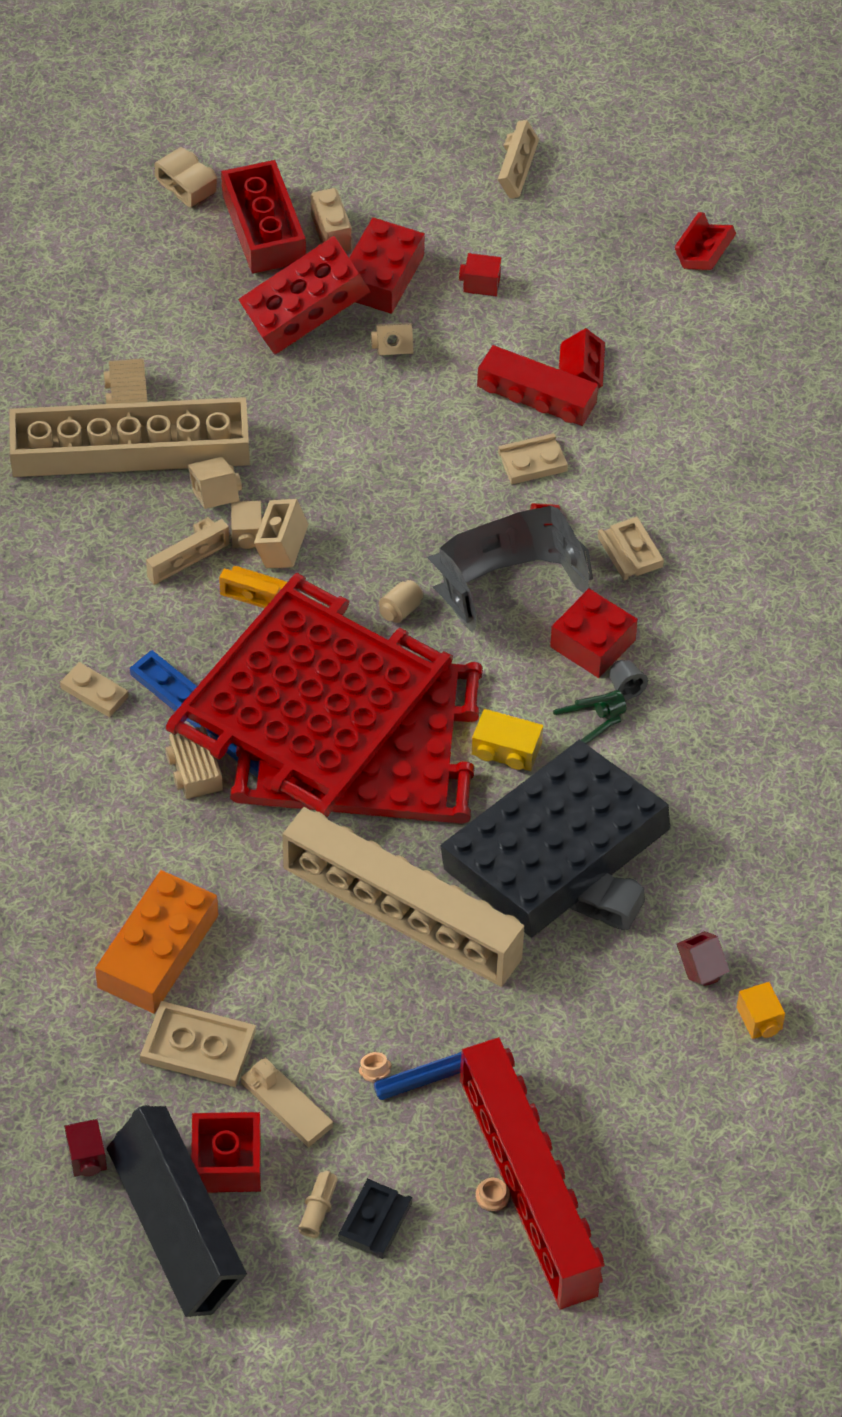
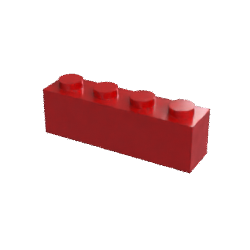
[477,345,598,426]

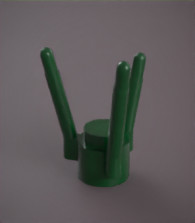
[553,690,627,744]

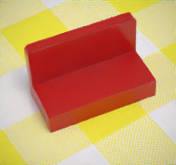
[559,328,605,389]

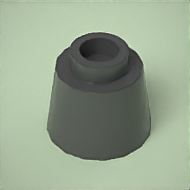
[609,660,648,700]

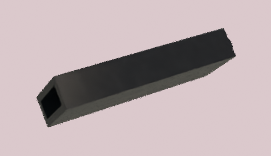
[106,1105,247,1317]

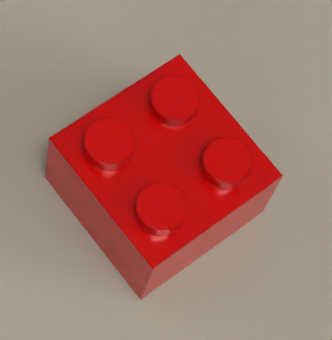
[550,588,638,678]
[191,1112,261,1193]

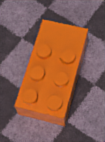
[95,870,219,1014]

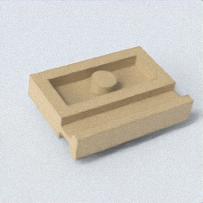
[498,433,568,485]
[598,517,664,581]

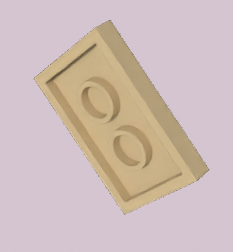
[140,1001,256,1087]

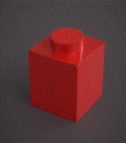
[459,253,502,296]

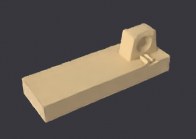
[497,120,539,199]
[146,517,230,585]
[241,1057,333,1148]

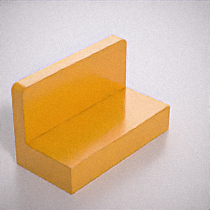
[219,566,287,608]

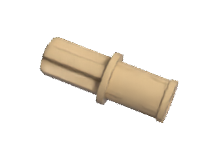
[298,1171,338,1238]

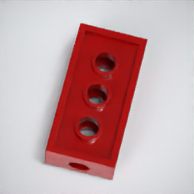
[238,236,371,355]

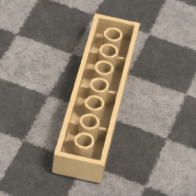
[9,397,250,477]
[282,807,524,987]

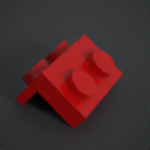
[675,212,736,270]

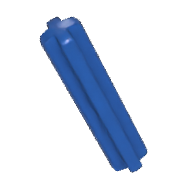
[374,1052,461,1100]

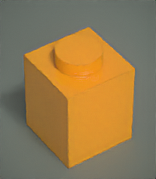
[736,982,785,1039]

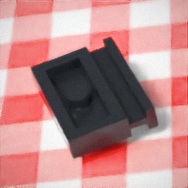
[338,1178,412,1259]

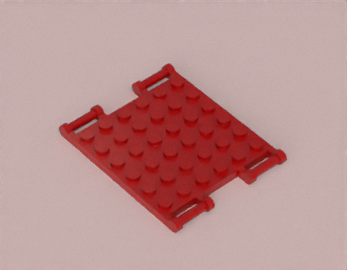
[165,573,453,817]
[230,661,483,824]

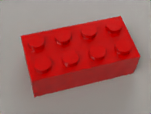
[221,160,306,274]

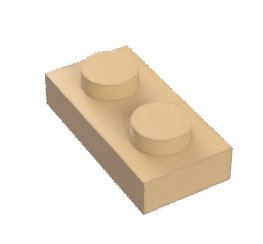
[60,662,129,718]

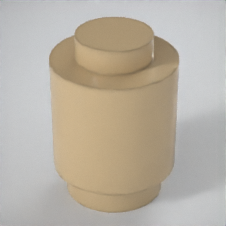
[379,580,423,623]

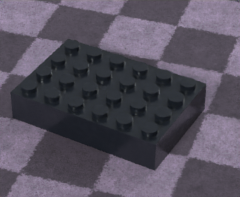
[440,739,670,938]

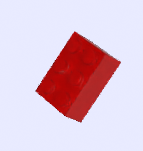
[349,217,425,314]

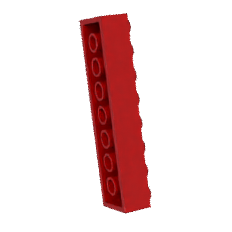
[460,1037,605,1310]

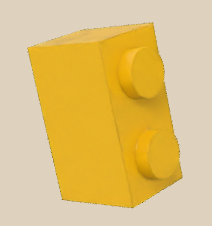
[471,709,543,771]

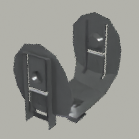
[427,506,593,632]

